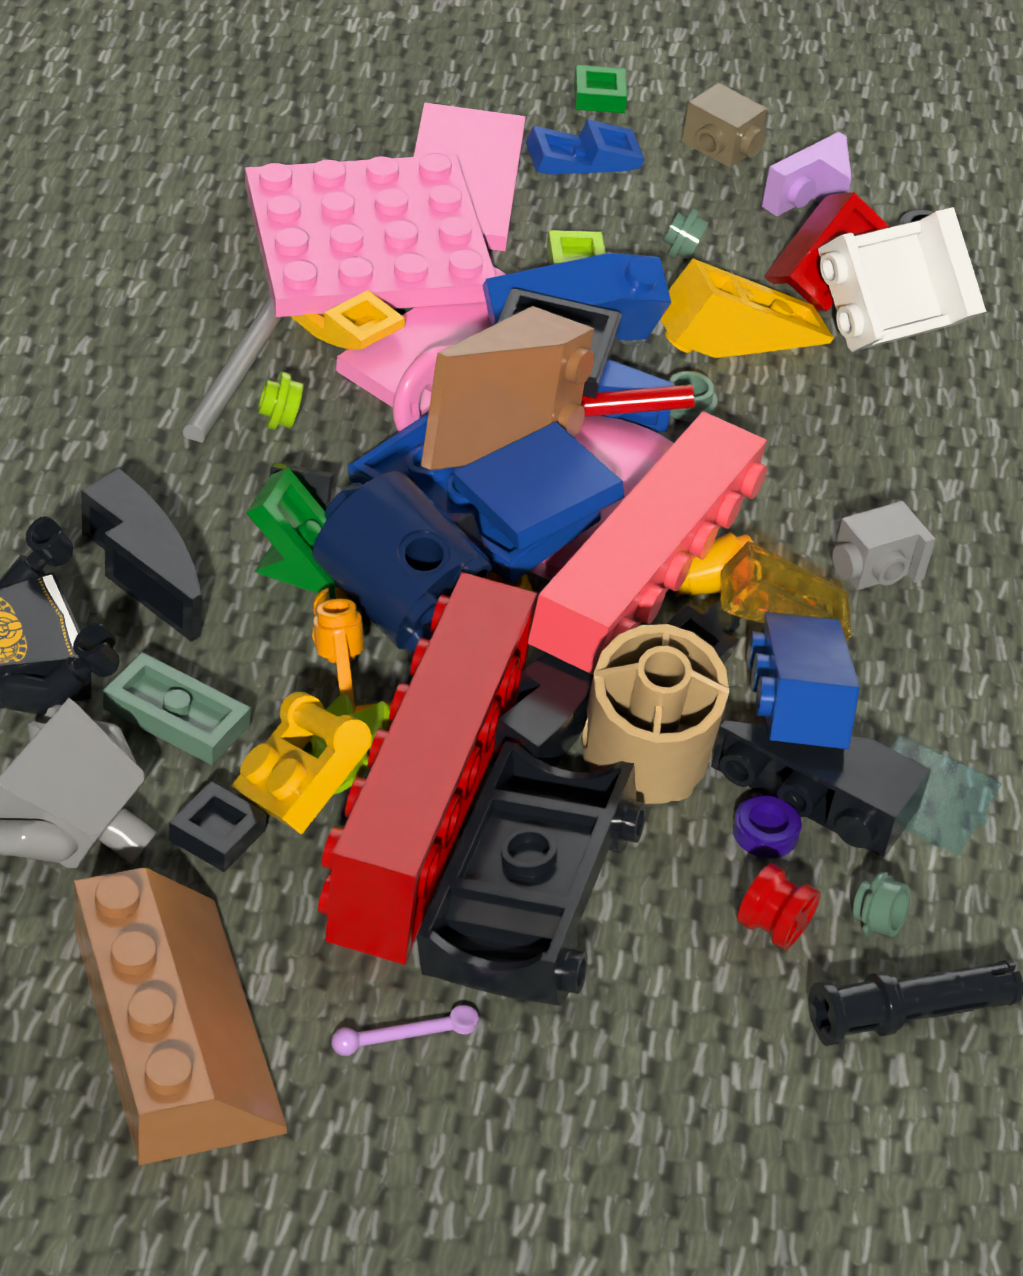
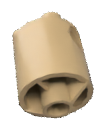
[581,624,729,804]

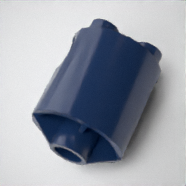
[312,471,492,657]

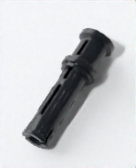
[808,959,1023,1046]

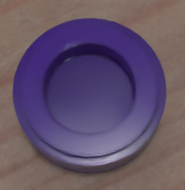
[733,795,802,858]

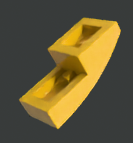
[290,290,405,350]

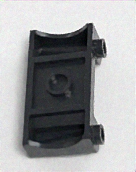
[416,741,646,1006]

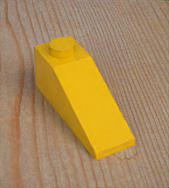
[660,258,834,358]

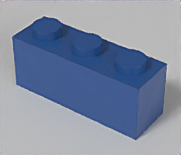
[747,611,860,749]

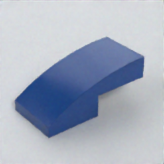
[526,119,645,175]

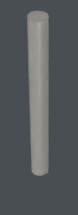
[183,295,283,443]

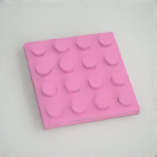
[245,153,496,317]

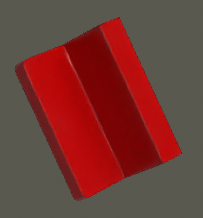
[764,192,891,311]

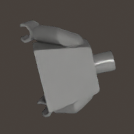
[0,698,157,868]

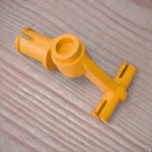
[312,587,392,728]

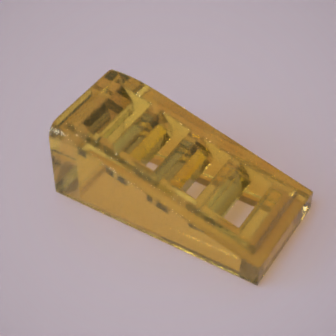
[720,541,851,640]

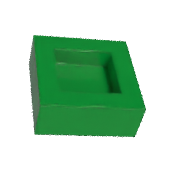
[574,65,628,114]

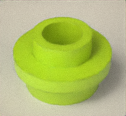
[257,371,303,430]

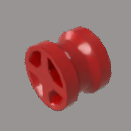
[737,863,821,951]

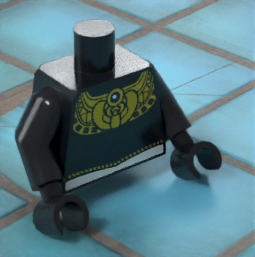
[0,516,120,716]

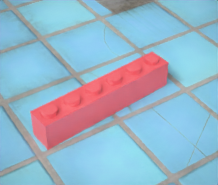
[528,411,767,675]

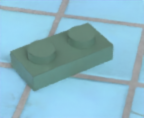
[103,652,251,765]

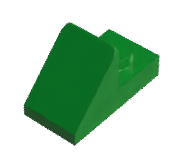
[246,467,338,599]

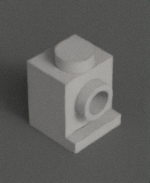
[832,501,936,590]

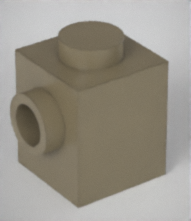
[682,83,767,168]

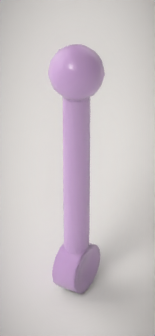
[331,1005,479,1056]

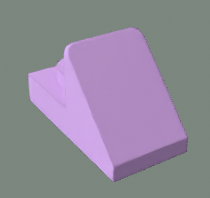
[762,132,851,216]

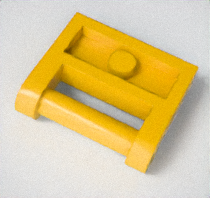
[231,691,372,835]

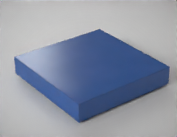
[453,422,625,550]

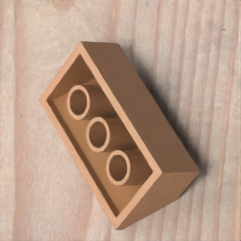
[74,867,287,1165]

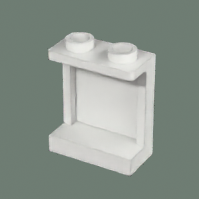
[818,207,986,352]

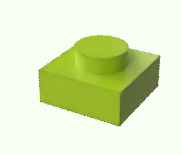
[546,230,606,265]

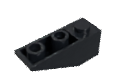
[711,720,931,858]

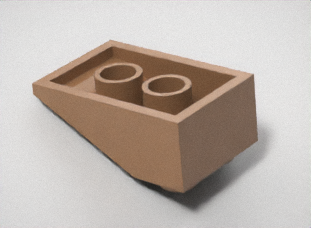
[421,306,594,470]

